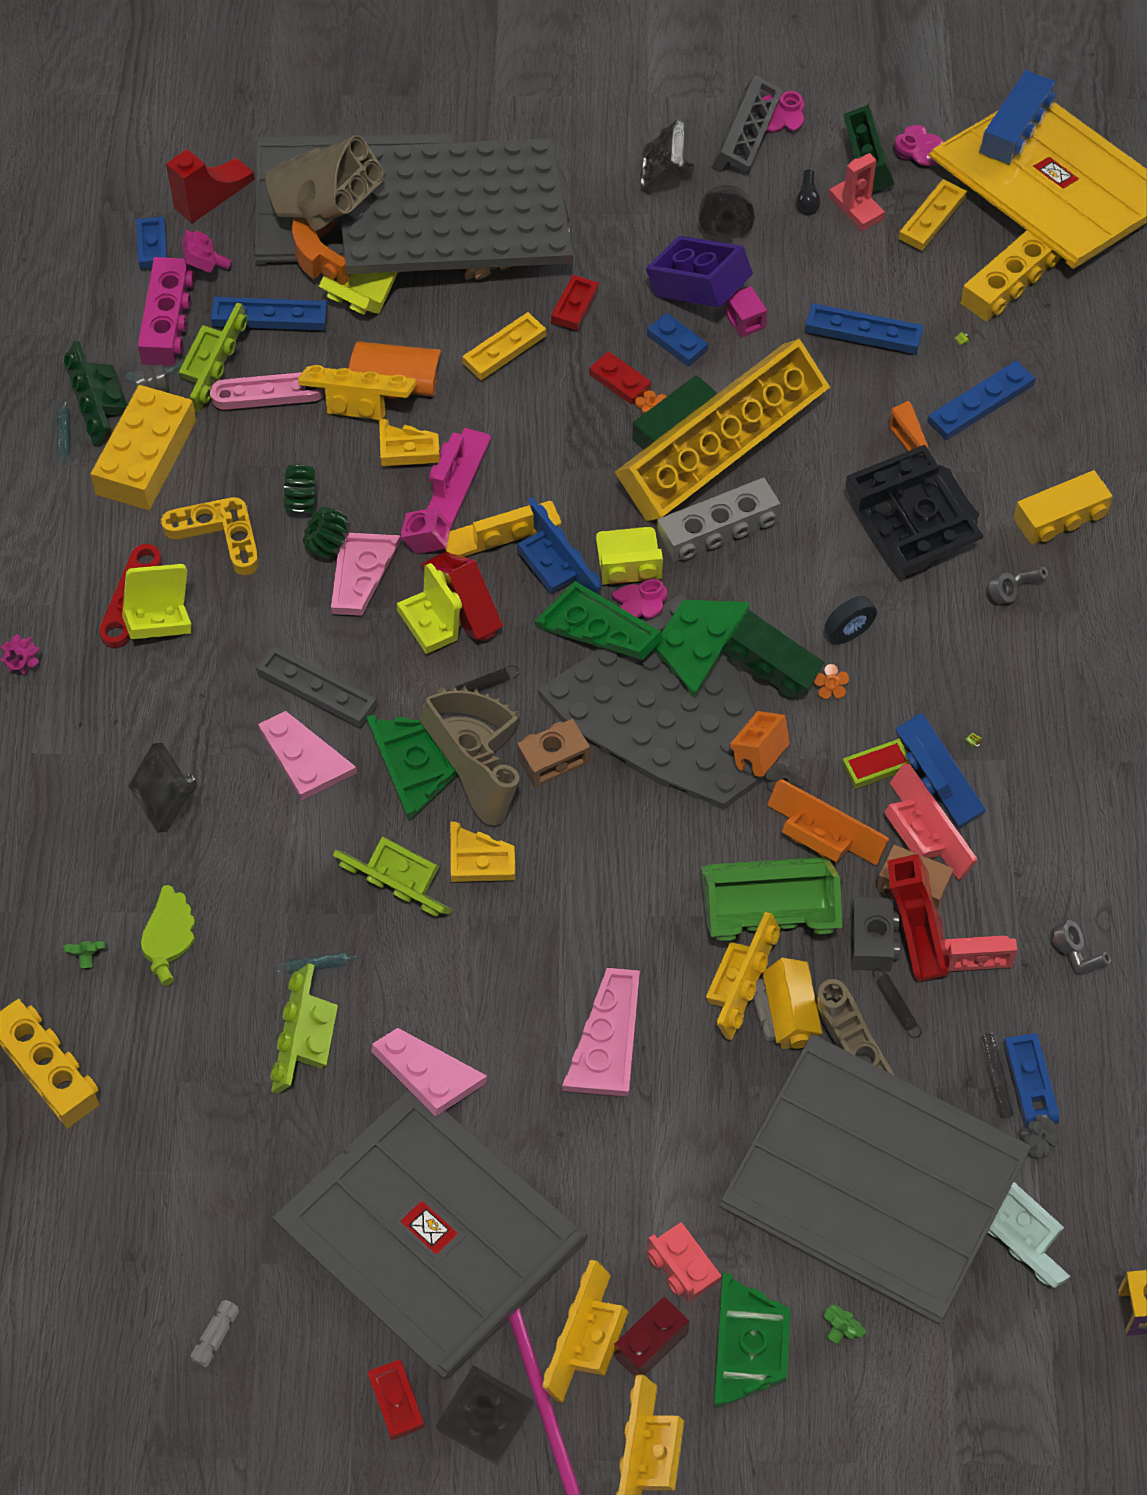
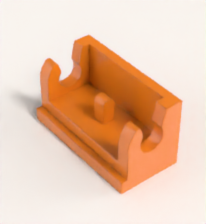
[730,711,790,777]

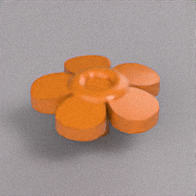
[635,391,667,414]
[814,664,849,699]

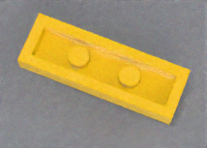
[899,179,967,251]
[462,312,546,380]

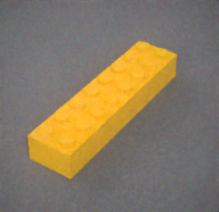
[614,338,830,521]

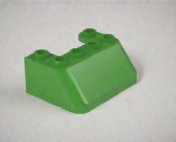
[701,857,842,941]

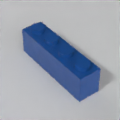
[979,70,1056,164]

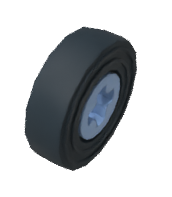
[824,596,877,644]

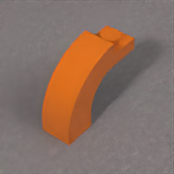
[292,217,350,285]

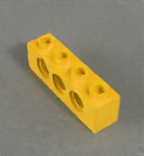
[960,230,1061,322]
[0,998,100,1129]

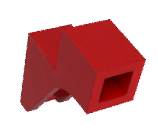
[887,854,949,982]

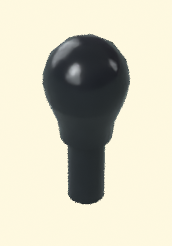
[796,169,821,214]

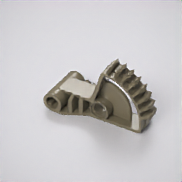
[420,686,520,826]
[817,979,895,1076]

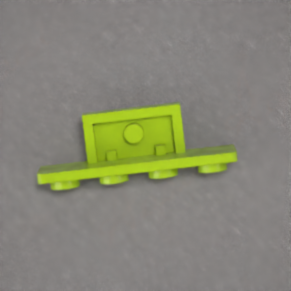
[179,302,248,412]
[333,837,453,917]
[270,963,338,1094]

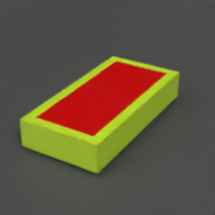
[842,739,912,789]

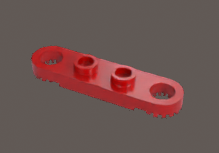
[99,544,162,648]

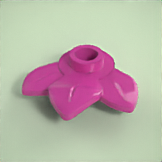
[755,91,804,132]
[894,125,944,166]
[611,579,668,619]

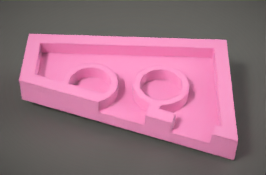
[331,533,401,616]
[258,711,357,800]
[371,1028,487,1117]

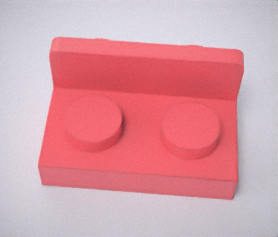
[945,935,1017,971]
[646,1222,722,1303]

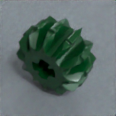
[284,464,316,514]
[303,506,350,559]

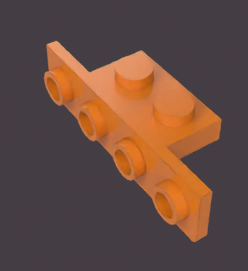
[767,779,889,866]

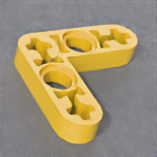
[161,497,259,575]

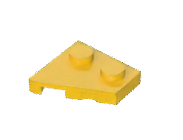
[379,419,440,466]
[450,822,515,882]

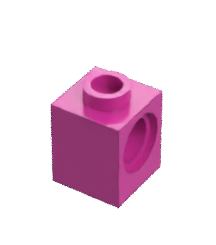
[725,286,767,338]
[401,507,451,554]

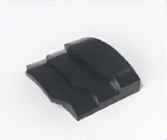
[845,445,984,578]

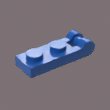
[1003,1033,1059,1128]

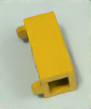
[763,958,822,1049]

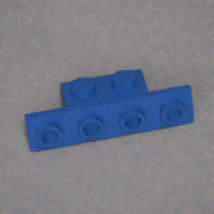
[516,497,601,595]
[895,713,986,828]

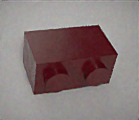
[614,1296,689,1378]

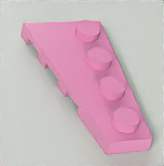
[562,968,640,1097]

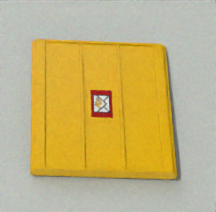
[928,102,1147,269]

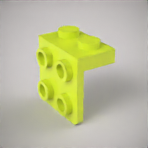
[319,272,398,315]
[596,527,663,585]
[397,563,462,654]
[122,564,191,639]

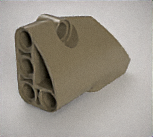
[265,135,384,231]

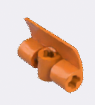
[348,342,441,399]

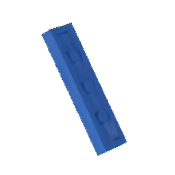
[211,297,328,330]
[805,303,923,354]
[927,360,1036,441]

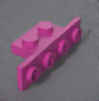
[427,427,491,528]

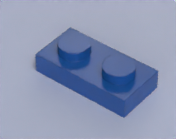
[136,216,167,269]
[647,313,708,367]

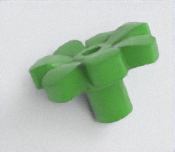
[63,941,105,968]
[824,1304,866,1344]

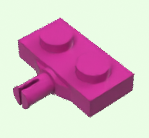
[182,230,231,273]

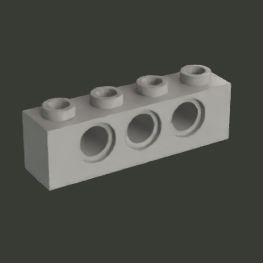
[657,477,780,563]

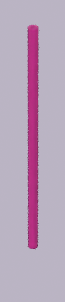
[509,1308,581,1495]

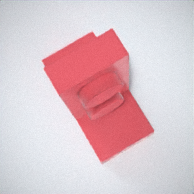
[828,153,885,231]

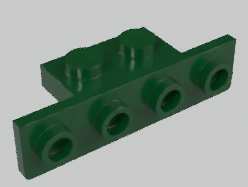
[64,341,127,446]

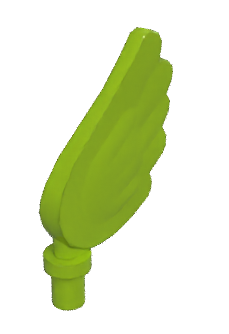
[141,885,195,986]

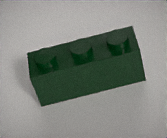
[843,104,895,193]
[632,375,718,450]
[722,610,825,700]

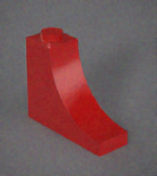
[166,149,255,224]
[420,551,503,641]

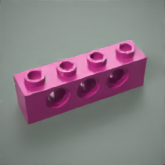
[138,257,195,366]

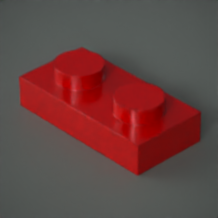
[551,274,599,331]
[589,351,651,405]
[367,1359,425,1441]

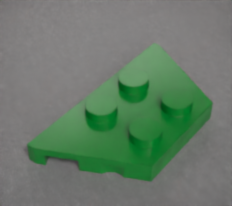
[654,600,750,698]
[366,715,457,820]
[714,1272,791,1408]

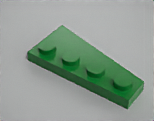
[534,581,663,660]

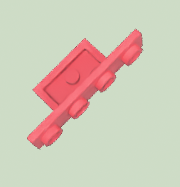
[884,763,977,880]

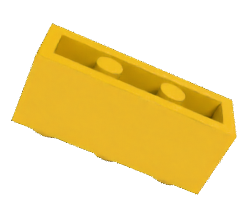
[1013,470,1113,545]

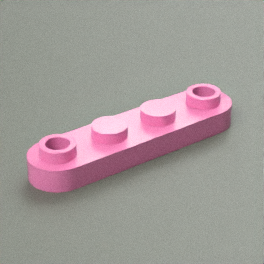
[210,372,325,410]

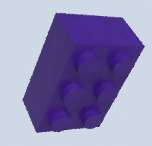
[645,235,753,308]

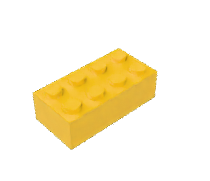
[90,385,197,511]

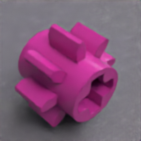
[0,634,40,674]

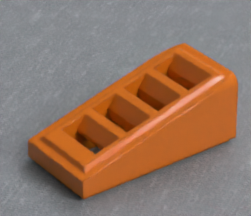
[888,401,928,451]

